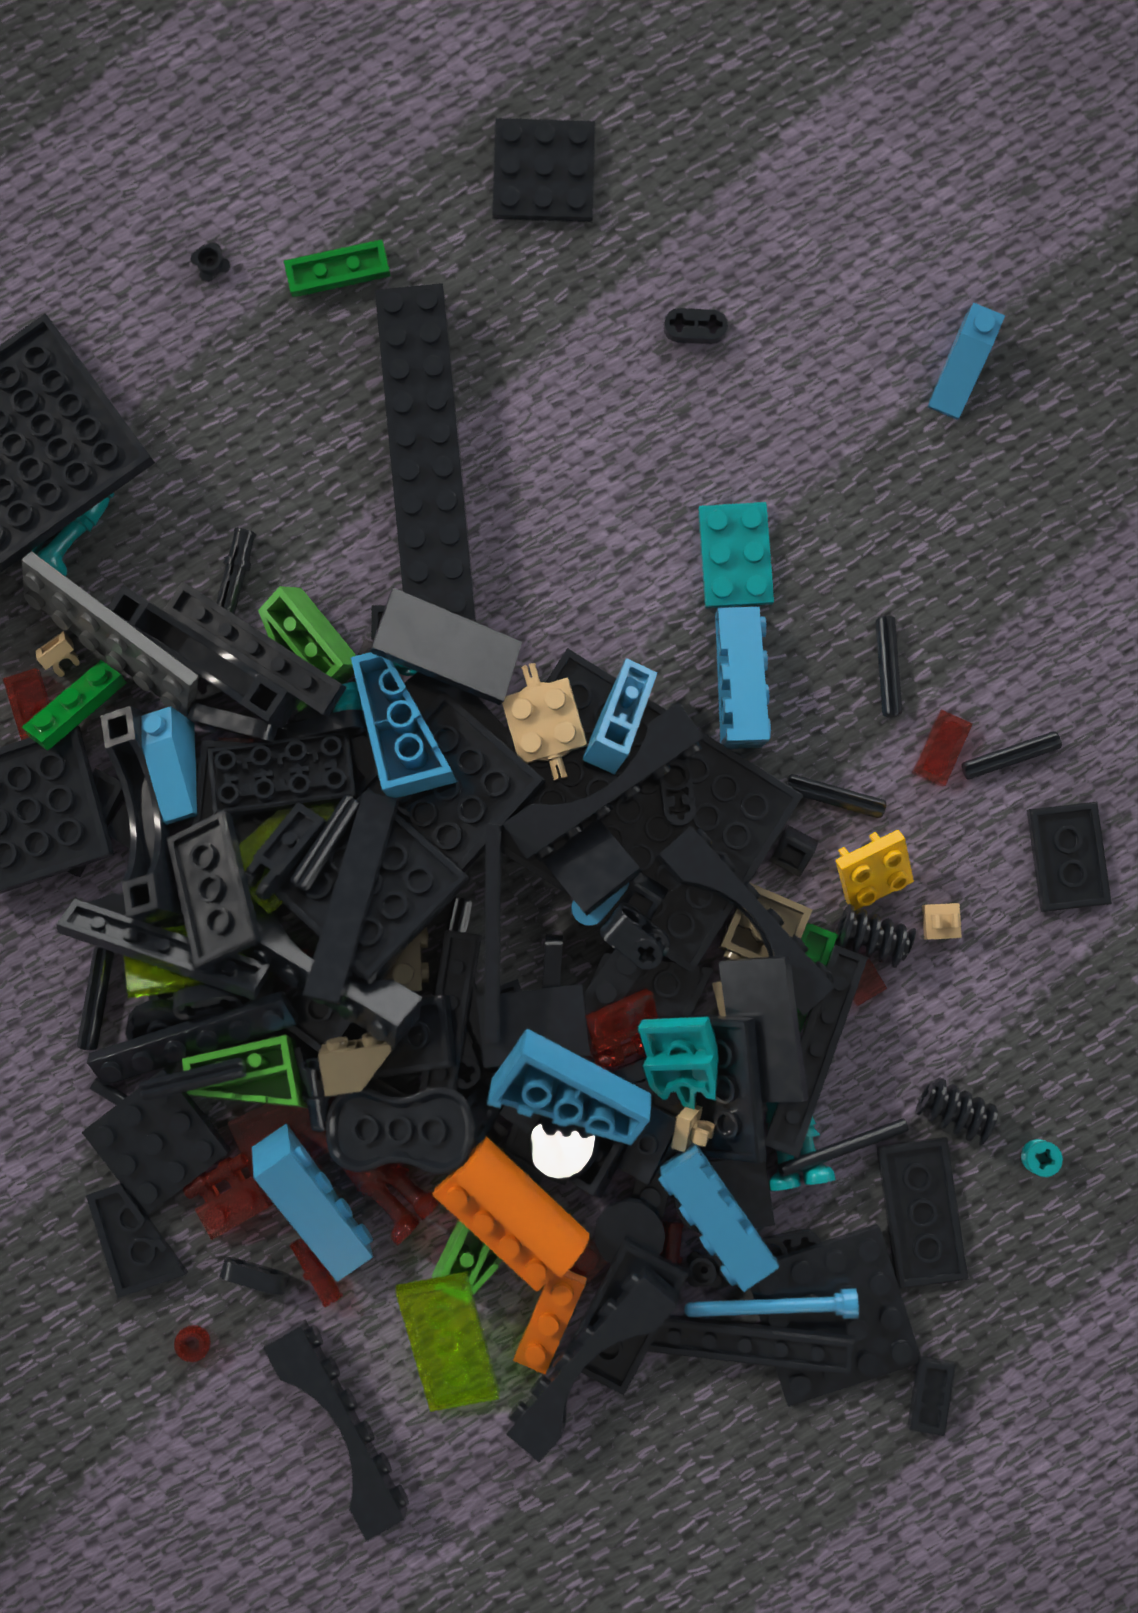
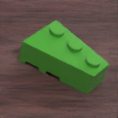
[258,586,357,711]
[182,1035,308,1108]
[432,1219,502,1301]

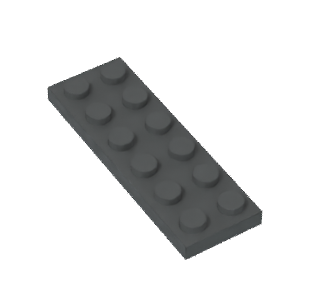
[22,551,199,717]

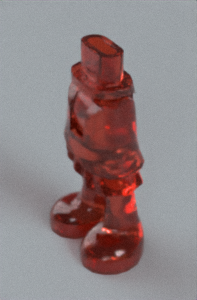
[343,1163,440,1246]

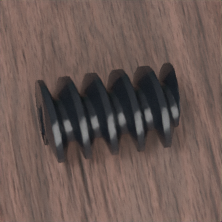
[837,904,916,968]
[915,1077,998,1147]

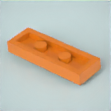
[513,1270,587,1375]

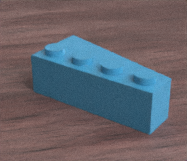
[715,607,771,749]
[351,652,457,798]
[487,1029,651,1145]
[252,1123,373,1282]
[659,1143,779,1292]

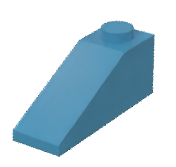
[927,303,1005,419]
[582,658,657,774]
[141,706,197,825]

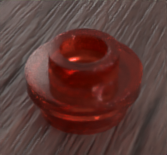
[174,1325,211,1362]

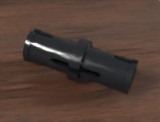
[300,1058,331,1131]

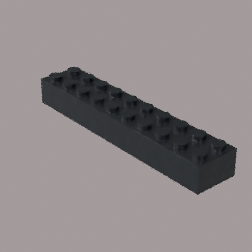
[375,283,477,623]

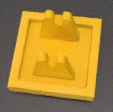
[835,830,914,911]

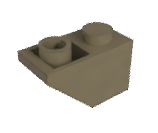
[318,1033,393,1097]

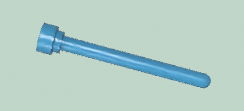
[684,1289,859,1319]

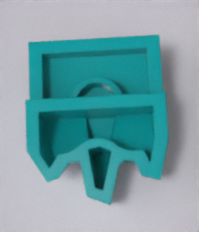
[638,1017,718,1110]

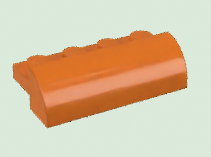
[433,1137,590,1292]

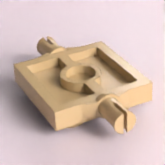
[502,663,588,781]

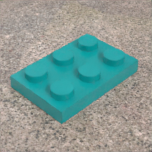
[698,502,774,608]

